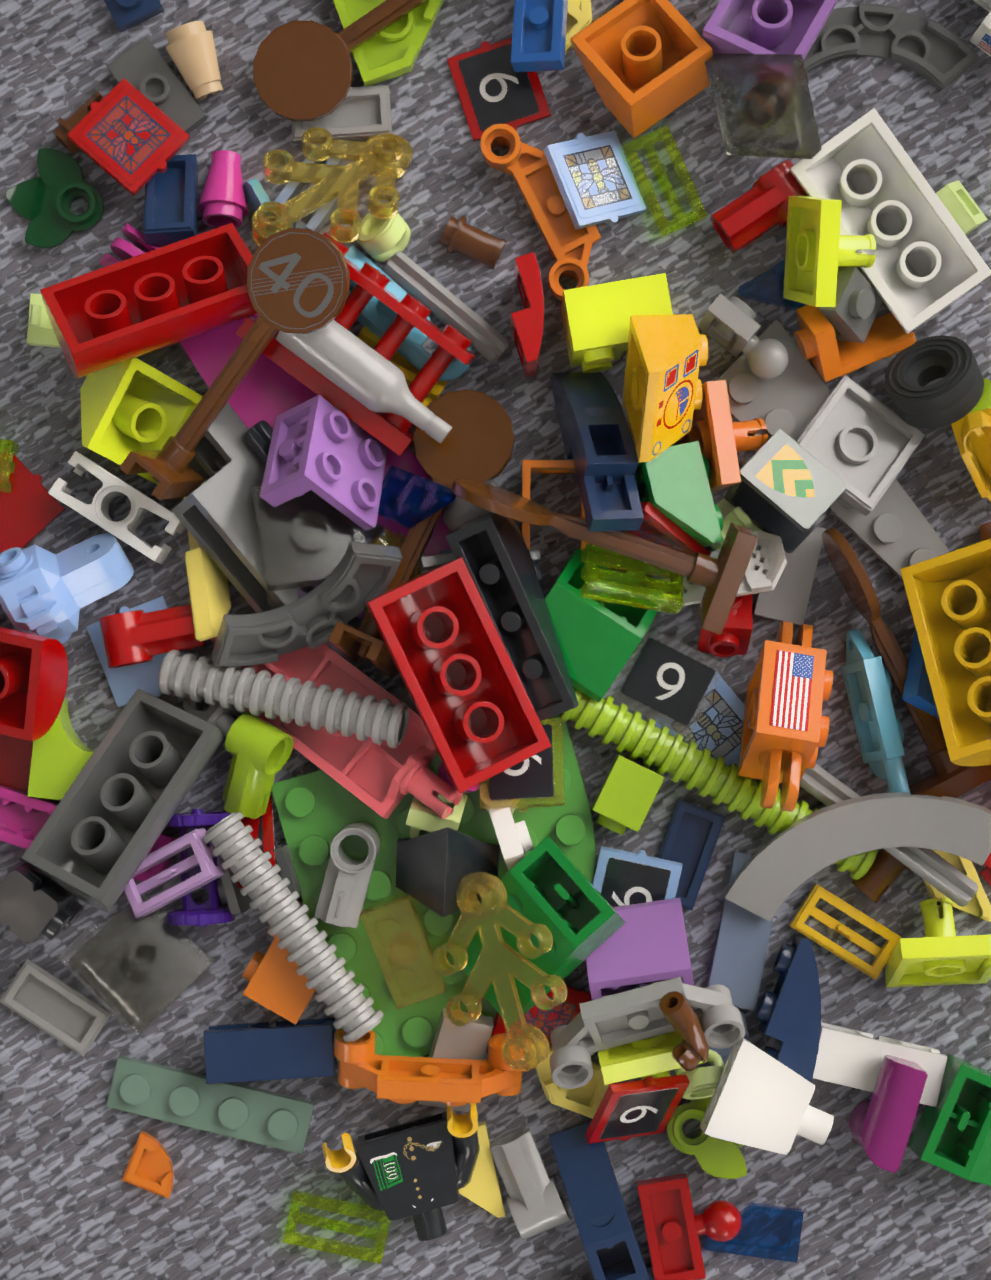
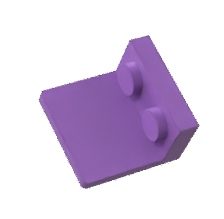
[260,395,388,531]

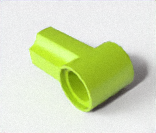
[222,712,294,819]

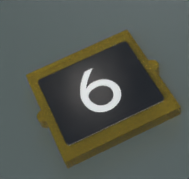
[480,718,565,813]

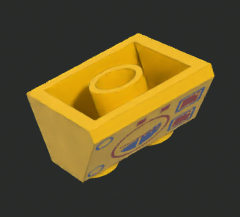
[622,314,708,462]

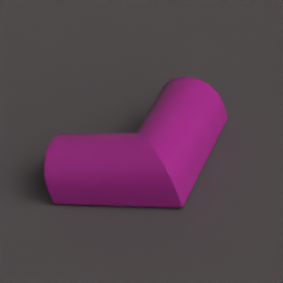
[849,1055,928,1173]

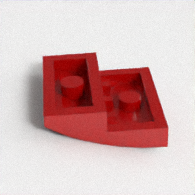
[511,252,544,378]

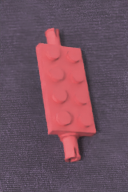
[210,614,463,820]

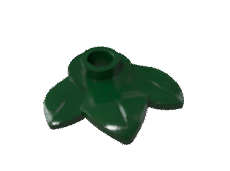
[5,148,104,248]

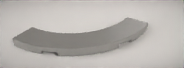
[725,792,991,922]

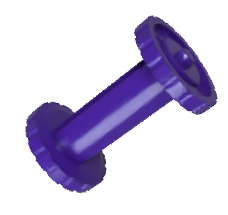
[167,808,235,927]

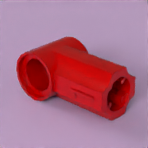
[710,159,808,254]
[99,604,206,668]

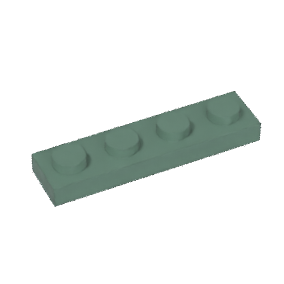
[106,1055,315,1154]

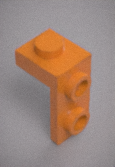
[794,305,916,383]

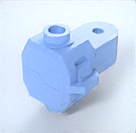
[0,533,134,644]

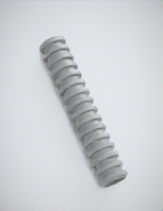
[158,650,409,748]
[202,812,384,1042]

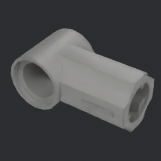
[314,822,381,928]
[490,1128,570,1240]

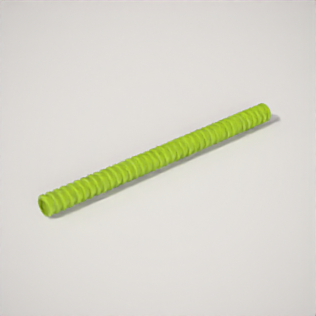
[364,606,878,880]

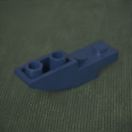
[550,372,644,532]
[755,936,821,1082]

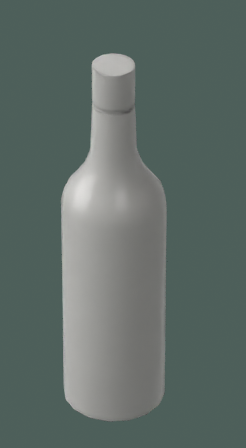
[276,320,453,444]

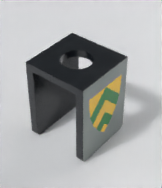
[724,428,846,553]

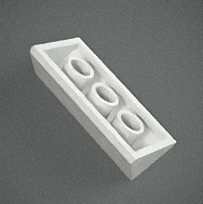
[790,108,991,334]

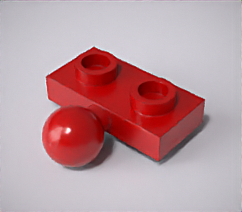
[637,1173,742,1280]

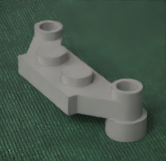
[549,977,745,1089]

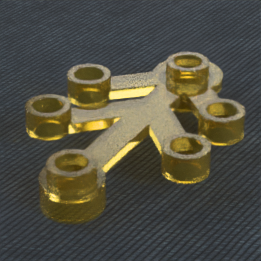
[252,127,413,246]
[432,872,567,1072]

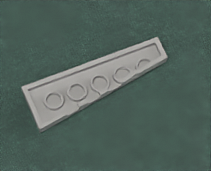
[717,320,950,583]

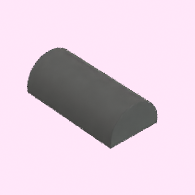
[22,689,224,912]

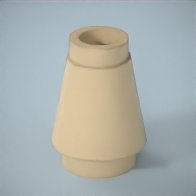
[166,20,224,101]

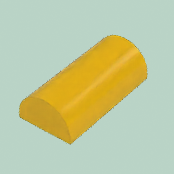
[900,538,991,766]

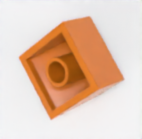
[570,0,714,138]

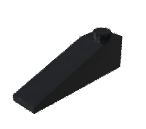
[446,512,579,721]

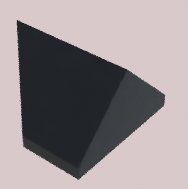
[395,827,500,917]

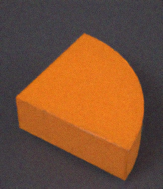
[122,1131,174,1199]

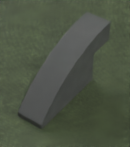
[171,402,298,613]

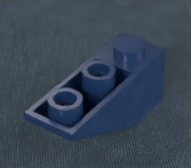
[549,1120,649,1280]

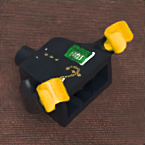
[322,1103,480,1241]

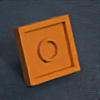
[677,380,768,493]

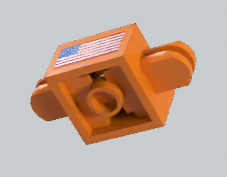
[738,620,833,812]

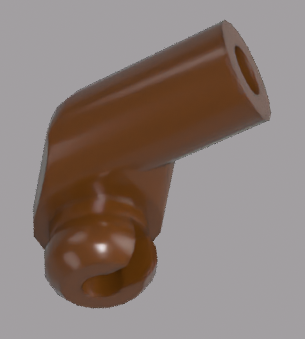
[659,991,709,1071]

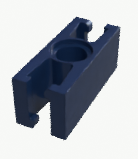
[203,1018,338,1084]

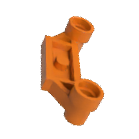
[480,124,602,301]
[334,1028,529,1106]

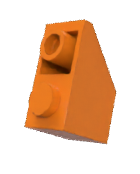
[242,901,316,1025]

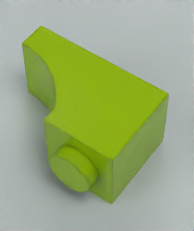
[27,698,94,800]

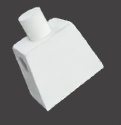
[700,1038,834,1155]

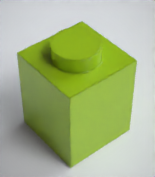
[591,754,665,835]

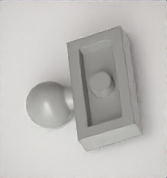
[698,293,788,379]

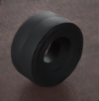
[885,335,984,429]

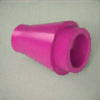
[198,150,248,228]

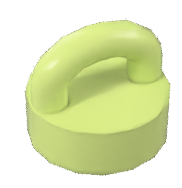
[355,206,411,262]
[675,1049,724,1100]

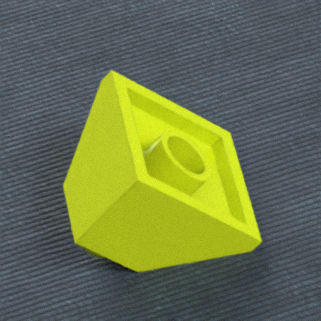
[80,358,203,485]

